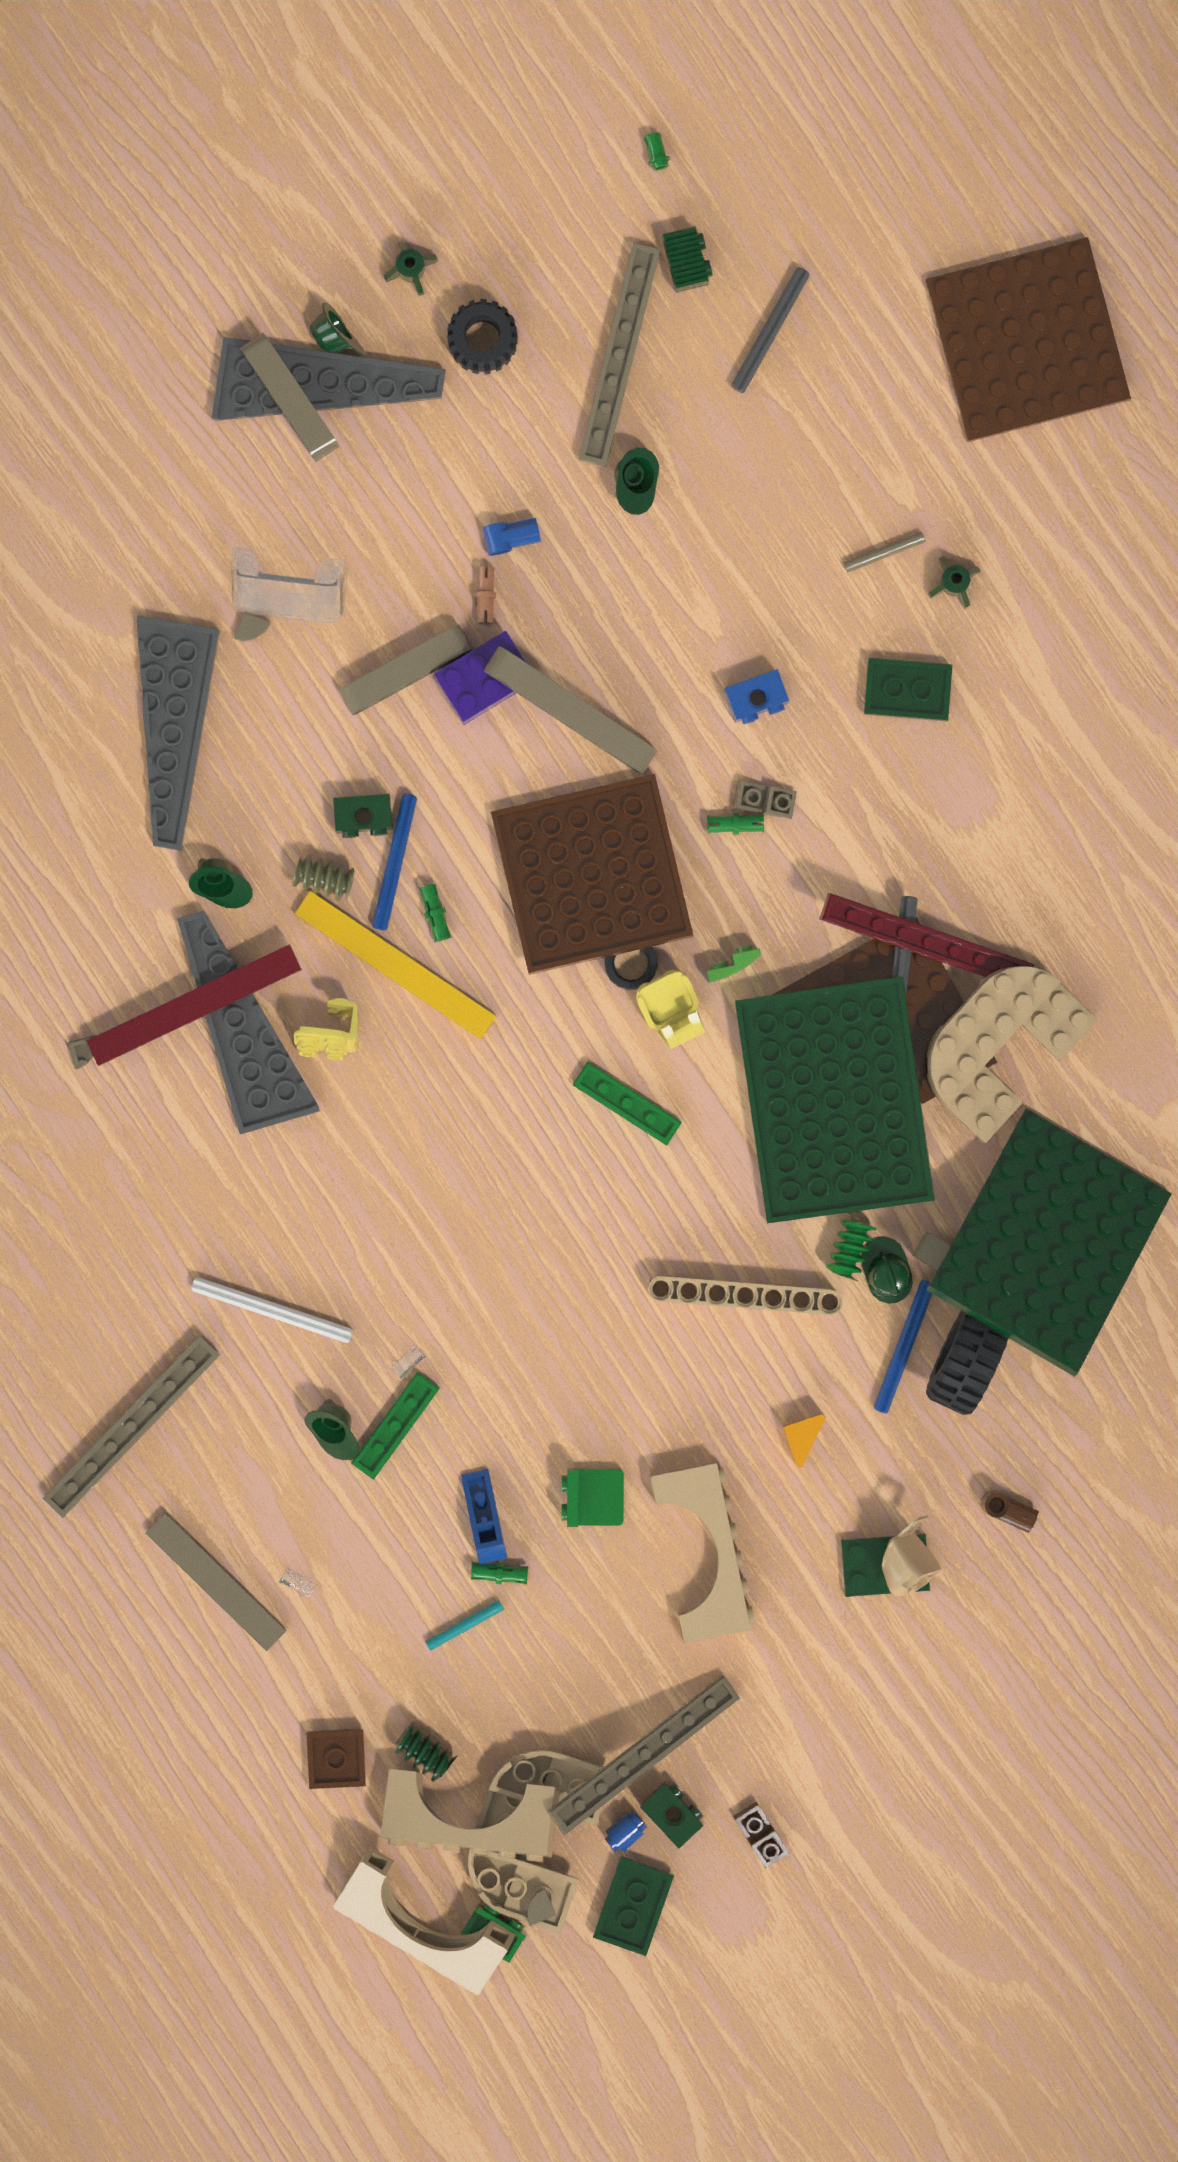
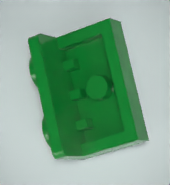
[461,1903,527,1963]

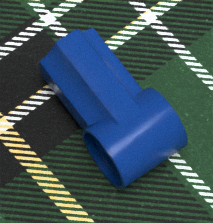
[482,518,541,556]

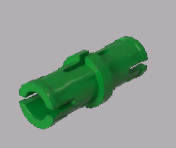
[707,813,764,835]
[419,883,452,943]
[471,1562,528,1584]

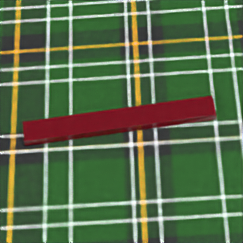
[819,893,1035,977]
[86,944,302,1066]

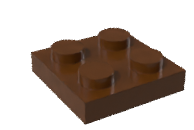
[306,1729,366,1789]

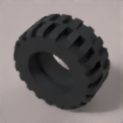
[926,1311,1009,1415]

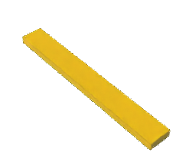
[295,891,497,1040]

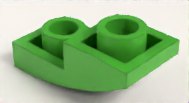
[706,945,761,983]

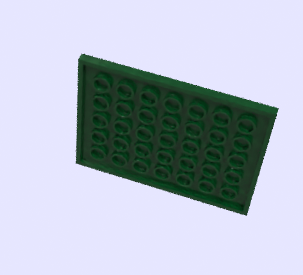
[735,976,935,1224]
[926,1108,1172,1377]

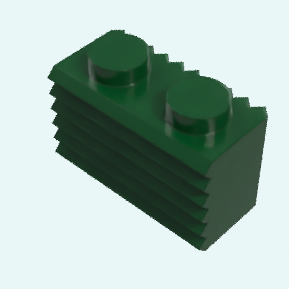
[662,226,713,293]

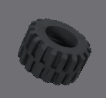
[447,299,518,374]

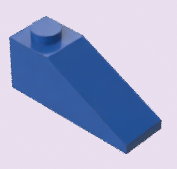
[461,1469,508,1564]

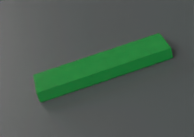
[572,1061,682,1146]
[351,1372,440,1480]

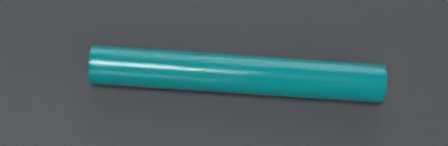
[425,1600,504,1651]

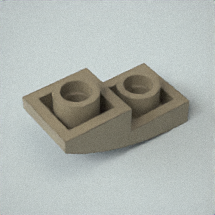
[733,781,797,819]

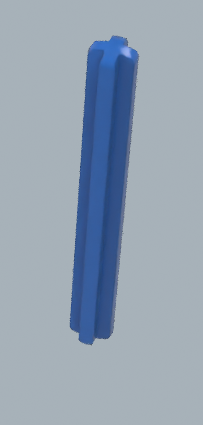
[372,793,417,931]
[874,1280,932,1414]

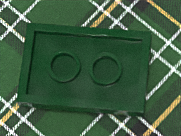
[864,658,953,722]
[841,1534,930,1597]
[593,1856,674,1956]

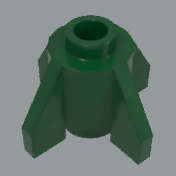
[384,241,438,296]
[928,556,981,609]

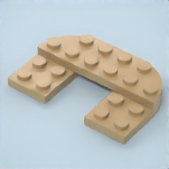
[926,966,1097,1144]
[468,1749,603,1934]

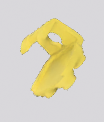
[636,970,706,1049]
[294,998,358,1061]

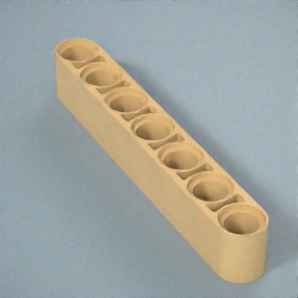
[648,1276,843,1315]

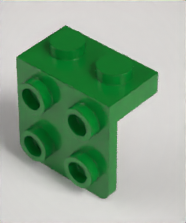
[562,1469,624,1527]

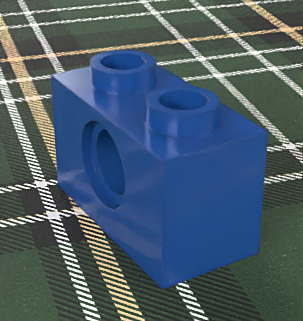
[724,669,789,725]

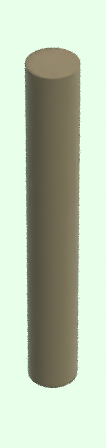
[843,532,926,573]

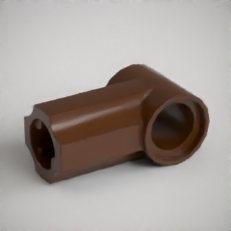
[981,1491,1039,1533]

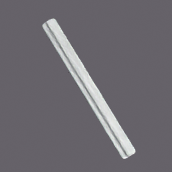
[191,1277,353,1343]

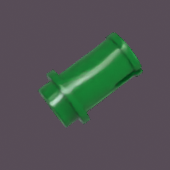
[644,132,670,171]

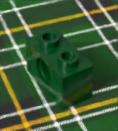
[333,794,393,838]
[640,1781,704,1849]

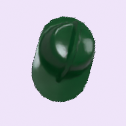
[310,302,365,356]
[614,447,659,515]
[189,858,253,909]
[862,1237,913,1304]
[305,1399,359,1460]

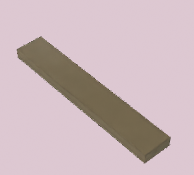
[145,1513,287,1651]

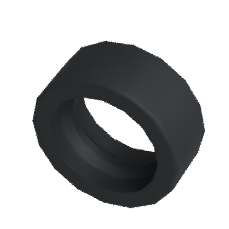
[604,947,658,990]

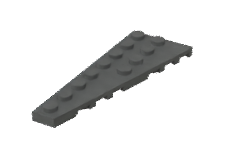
[212,337,446,421]
[137,615,220,851]
[177,911,320,1135]

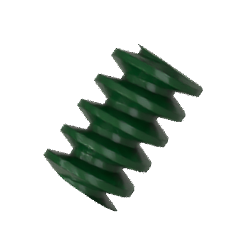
[395,1721,458,1782]

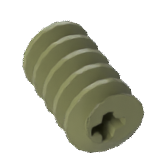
[292,854,355,901]

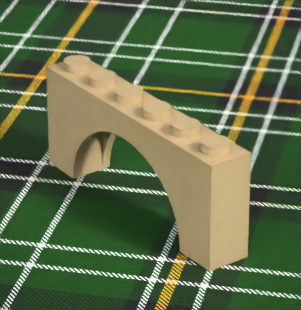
[650,1462,755,1644]
[380,1769,560,1862]
[333,1846,515,1996]

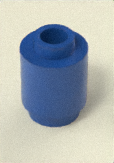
[605,1810,647,1852]

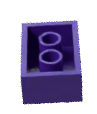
[434,631,525,725]

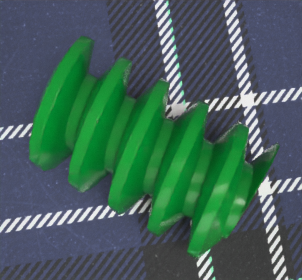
[826,1219,877,1282]

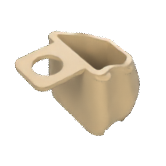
[882,1515,942,1596]

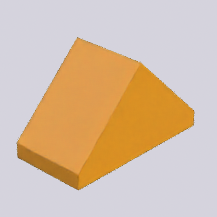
[783,1413,826,1468]

